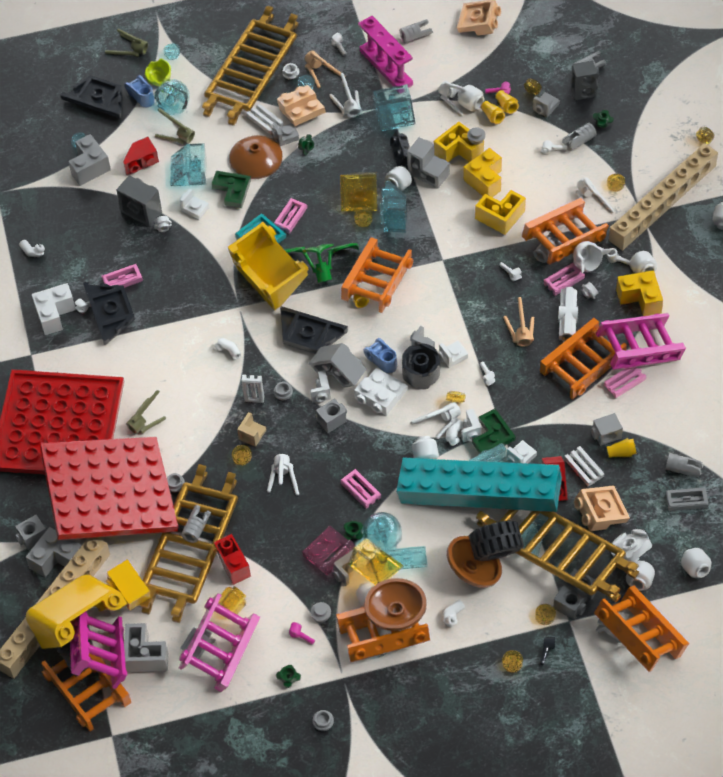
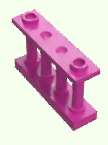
[358,15,413,93]
[596,313,686,370]
[178,593,260,692]
[70,611,127,689]

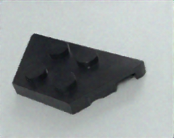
[60,75,122,119]
[83,282,135,345]
[280,306,348,354]

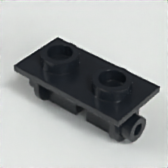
[390,129,410,166]

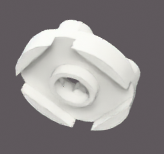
[612,529,652,563]

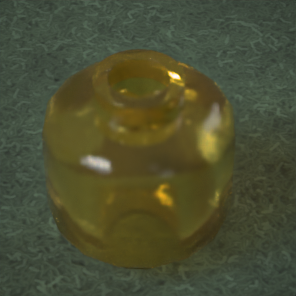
[218,586,247,615]

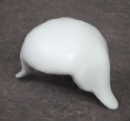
[573,241,611,274]

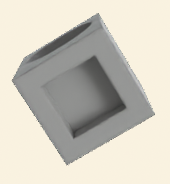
[316,398,347,433]
[591,413,623,446]
[15,515,46,550]

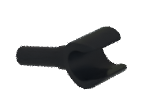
[539,637,555,665]

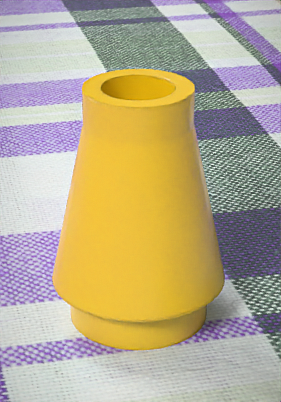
[495,90,519,114]
[481,101,505,124]
[607,438,637,458]

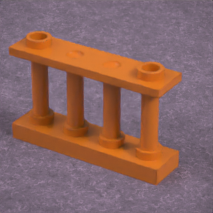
[522,198,609,265]
[341,237,413,313]
[540,318,627,399]
[594,586,689,672]
[336,607,430,662]
[42,654,132,731]

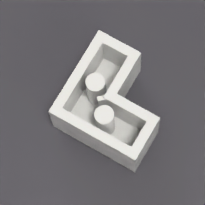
[32,283,76,335]

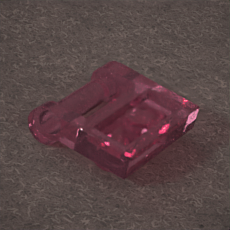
[302,526,356,575]

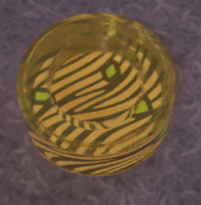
[524,78,542,95]
[696,126,715,144]
[607,174,625,192]
[354,209,373,227]
[446,391,466,403]
[232,445,252,465]
[535,604,556,625]
[502,650,523,672]

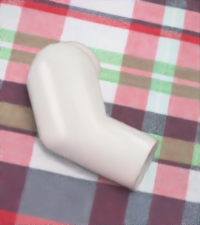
[19,240,45,257]
[443,600,465,627]

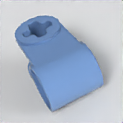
[124,75,155,108]
[363,338,398,373]

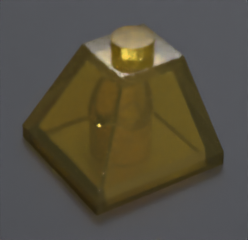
[340,172,377,211]
[348,538,404,585]

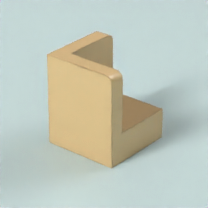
[237,412,266,447]

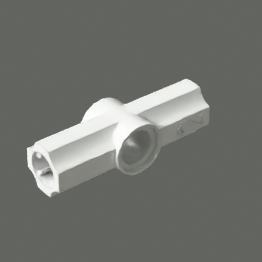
[558,287,578,342]

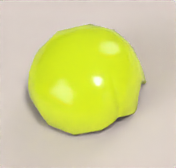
[145,58,171,86]

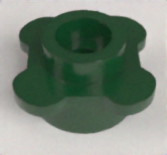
[593,110,614,128]
[298,134,315,155]
[343,521,363,540]
[276,665,301,688]

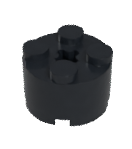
[402,343,440,390]

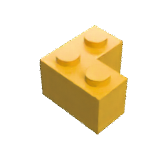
[433,121,484,162]
[463,147,502,197]
[475,190,526,235]
[616,270,663,316]
[106,559,150,611]

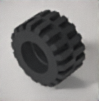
[468,521,524,561]

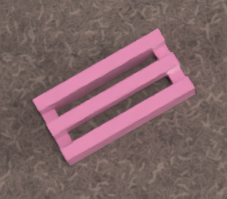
[274,198,307,234]
[544,262,585,296]
[102,264,143,288]
[604,366,646,398]
[340,469,381,509]

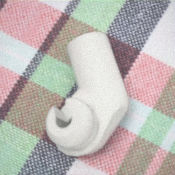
[215,338,241,360]
[446,419,465,446]

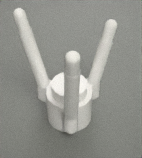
[329,73,362,118]
[438,81,467,116]
[576,178,614,215]
[411,402,461,439]
[267,454,299,496]

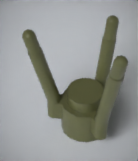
[105,29,148,57]
[155,108,195,145]
[126,390,166,434]

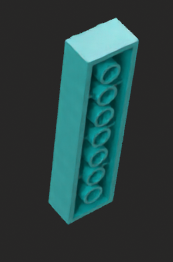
[396,458,562,512]

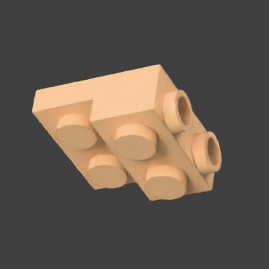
[457,0,501,36]
[277,85,326,126]
[574,486,630,531]

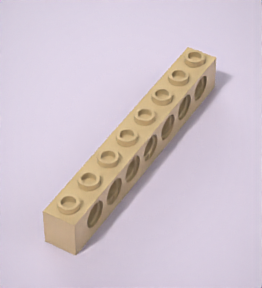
[609,143,718,250]
[0,537,110,679]

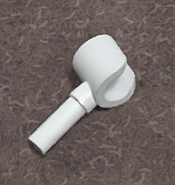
[332,33,346,56]
[541,140,567,155]
[607,248,630,265]
[499,262,522,281]
[75,299,91,313]
[480,362,495,386]

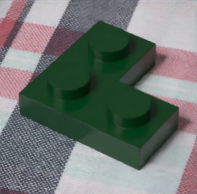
[211,171,251,208]
[472,408,516,457]

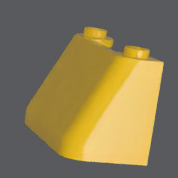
[227,222,309,310]
[26,575,127,649]

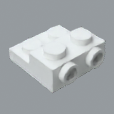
[354,368,408,416]

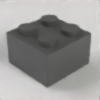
[116,175,162,227]

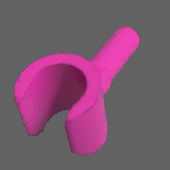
[485,82,511,94]
[289,622,315,645]

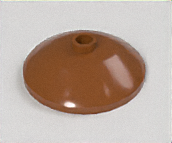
[229,135,283,179]
[446,536,502,588]
[364,578,427,631]

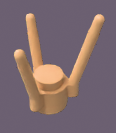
[305,51,345,88]
[503,297,534,347]

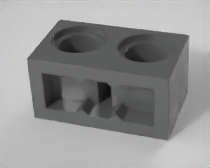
[571,60,599,100]
[553,569,596,620]

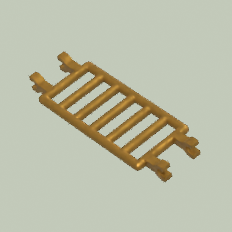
[202,6,298,126]
[140,464,238,623]
[476,509,639,602]

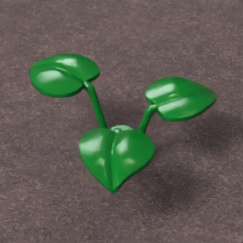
[284,243,359,282]

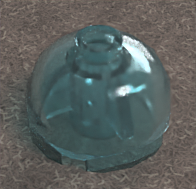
[154,79,190,115]
[363,512,402,553]

